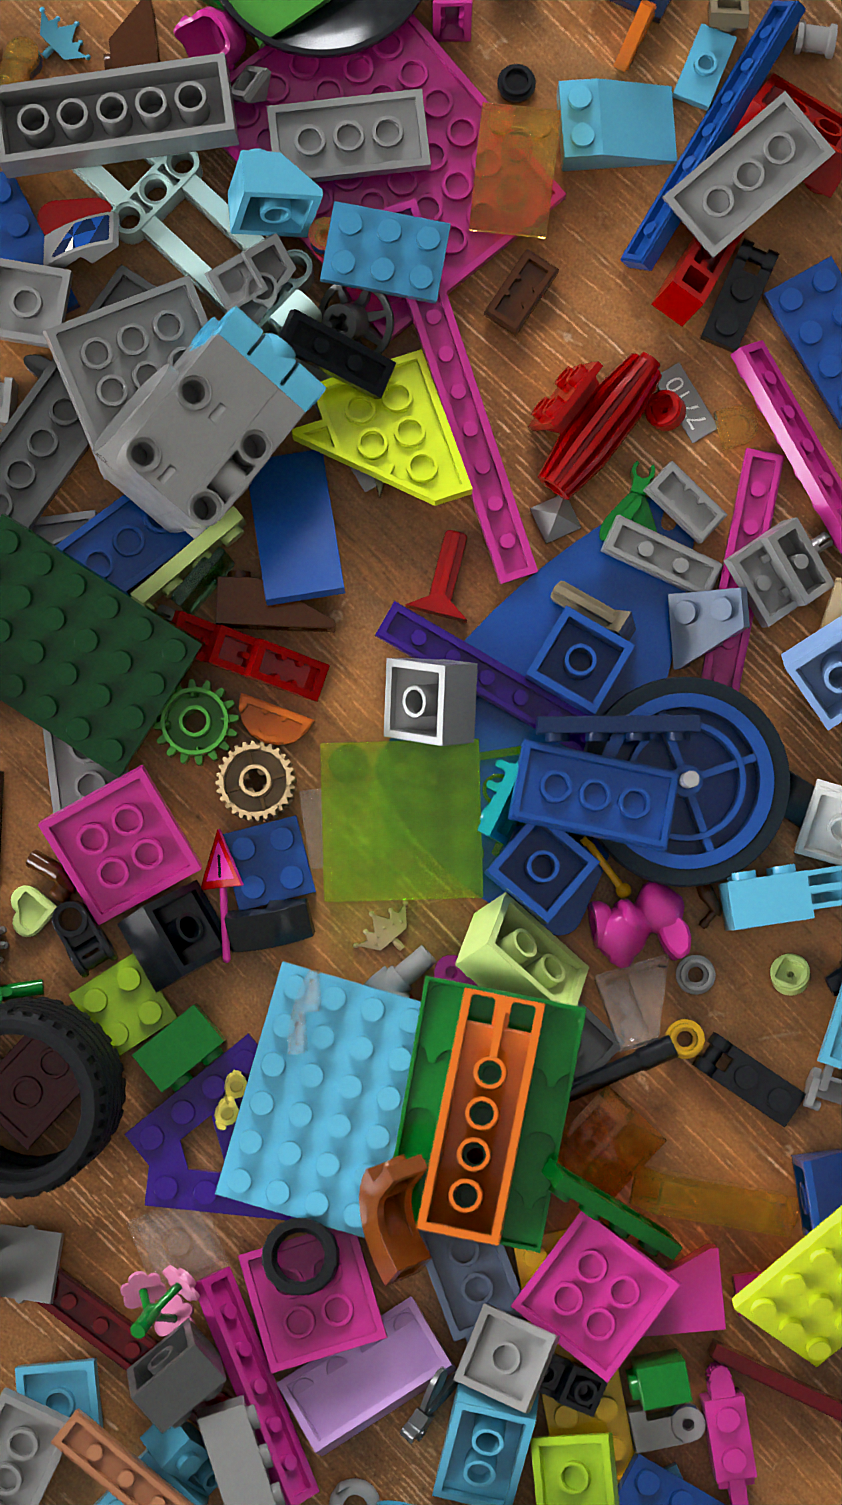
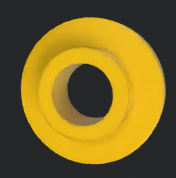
[665,1019,705,1059]

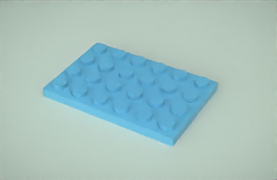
[215,961,421,1238]

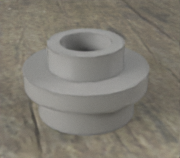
[675,955,716,995]

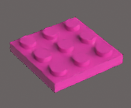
[38,764,202,926]
[511,1211,681,1383]
[238,1228,388,1374]

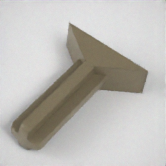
[550,581,636,641]

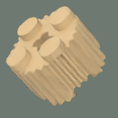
[215,740,297,822]

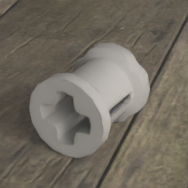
[793,19,838,59]

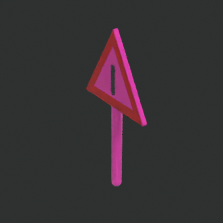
[201,829,244,963]

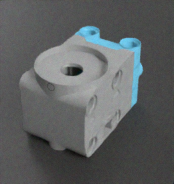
[92,306,326,539]

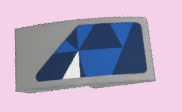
[43,211,119,269]

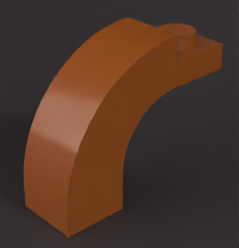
[359,1154,432,1286]

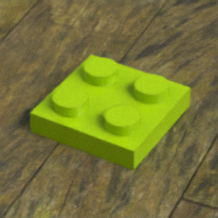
[69,953,178,1057]
[530,1432,619,1505]

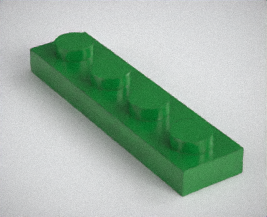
[541,1158,683,1260]

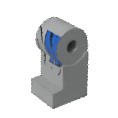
[626,1402,706,1454]

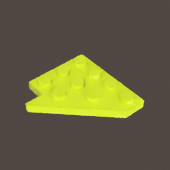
[732,1206,842,1367]

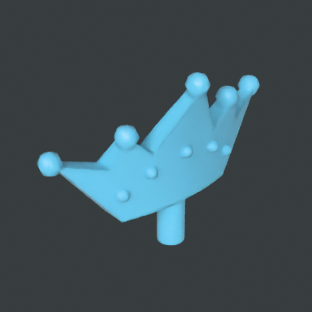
[39,7,91,60]

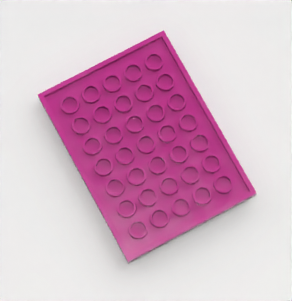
[222,14,566,341]

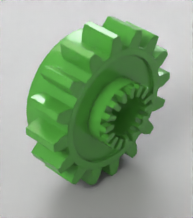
[153,679,240,766]

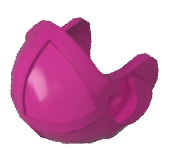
[174,6,247,73]

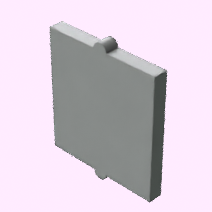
[0,1224,65,1304]

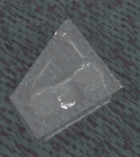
[594,954,669,1053]

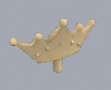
[353,899,408,951]

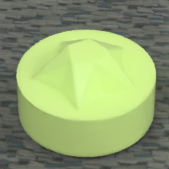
[770,954,811,996]

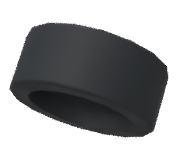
[262,1218,339,1295]

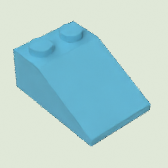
[556,78,677,171]
[432,1382,539,1505]

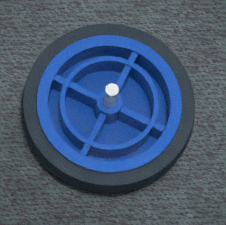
[583,677,790,887]

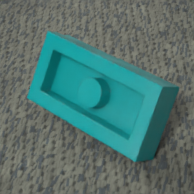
[477,760,518,845]

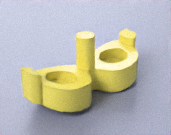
[214,1070,247,1130]

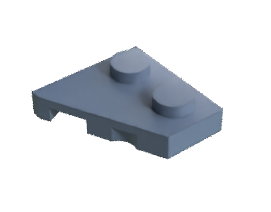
[668,587,750,670]

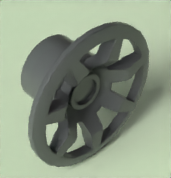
[319,284,394,354]

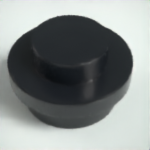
[497,64,536,103]

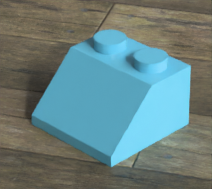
[228,149,323,238]

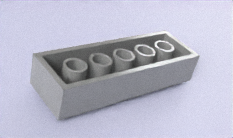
[0,53,239,178]

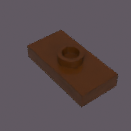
[484,249,559,336]

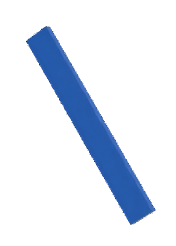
[620,1,806,271]

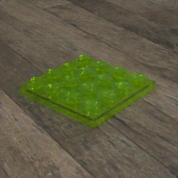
[320,739,483,902]

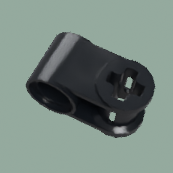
[52,901,118,978]

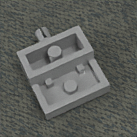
[723,517,834,628]

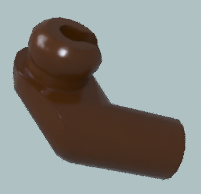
[26,850,76,903]

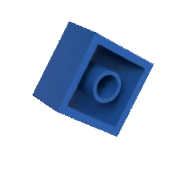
[525,605,636,716]
[484,823,600,925]

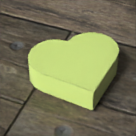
[11,885,58,937]

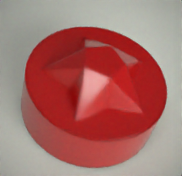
[645,390,686,431]

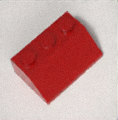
[732,73,842,198]

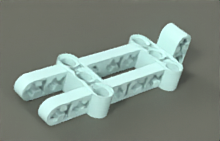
[71,151,322,336]

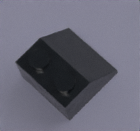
[117,880,232,993]

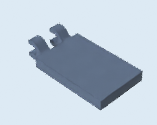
[418,1229,522,1344]

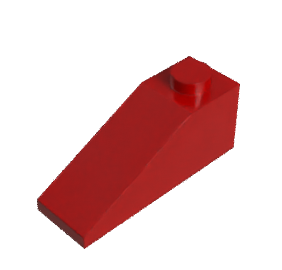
[651,230,746,327]

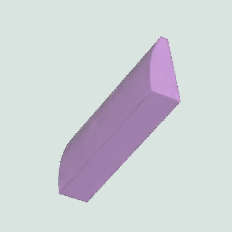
[276,1296,457,1456]

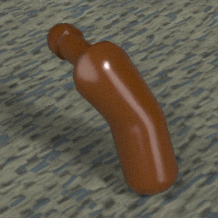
[695,884,722,929]

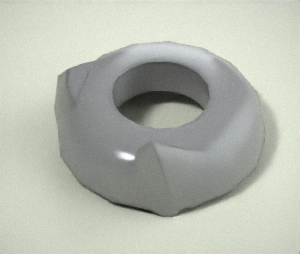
[329,1478,380,1505]

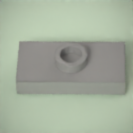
[643,461,728,544]

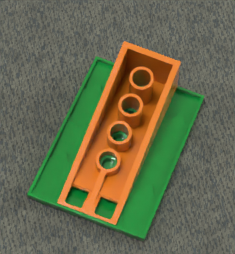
[394,976,587,1253]

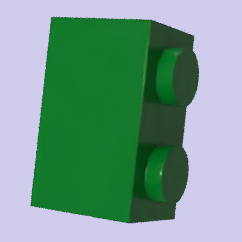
[132,1003,227,1092]
[625,1348,693,1411]

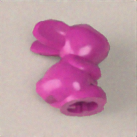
[588,881,692,968]

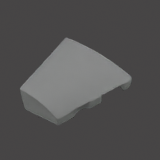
[205,233,296,325]

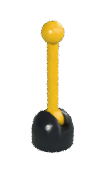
[565,831,631,898]

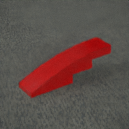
[171,610,330,702]

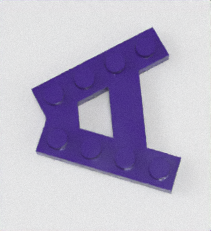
[124,1033,295,1221]

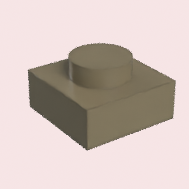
[708,0,750,32]

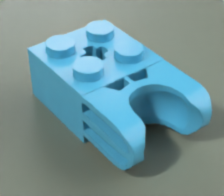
[718,864,842,931]

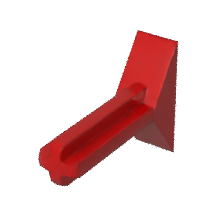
[405,530,467,623]

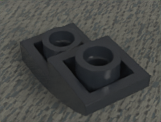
[224,898,315,953]
[538,1353,609,1417]

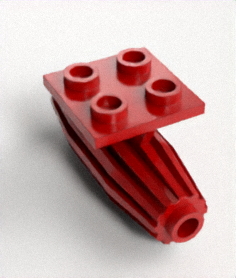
[528,352,662,500]

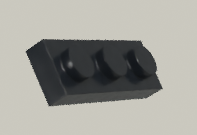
[279,309,396,399]

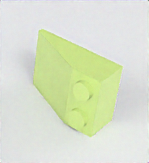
[455,892,589,1006]

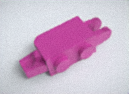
[699,1361,757,1505]

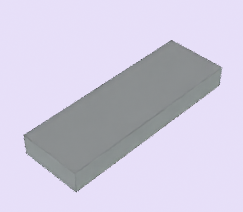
[600,515,724,592]

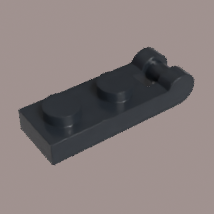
[700,238,780,353]
[692,1032,806,1127]

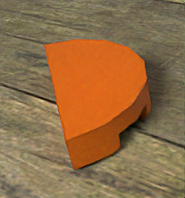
[613,0,657,72]
[238,693,315,746]

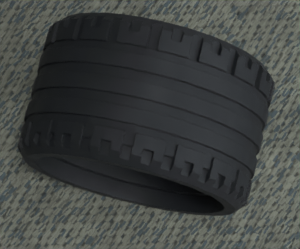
[0,997,126,1199]

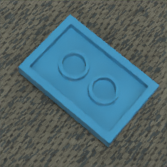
[320,201,451,304]

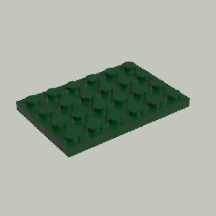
[0,514,205,777]

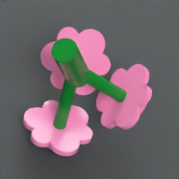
[120,1265,200,1339]

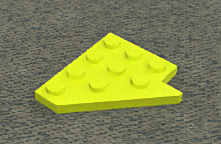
[291,349,473,506]

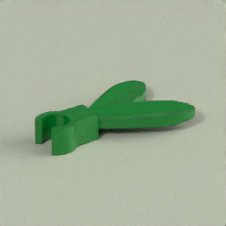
[599,460,657,541]

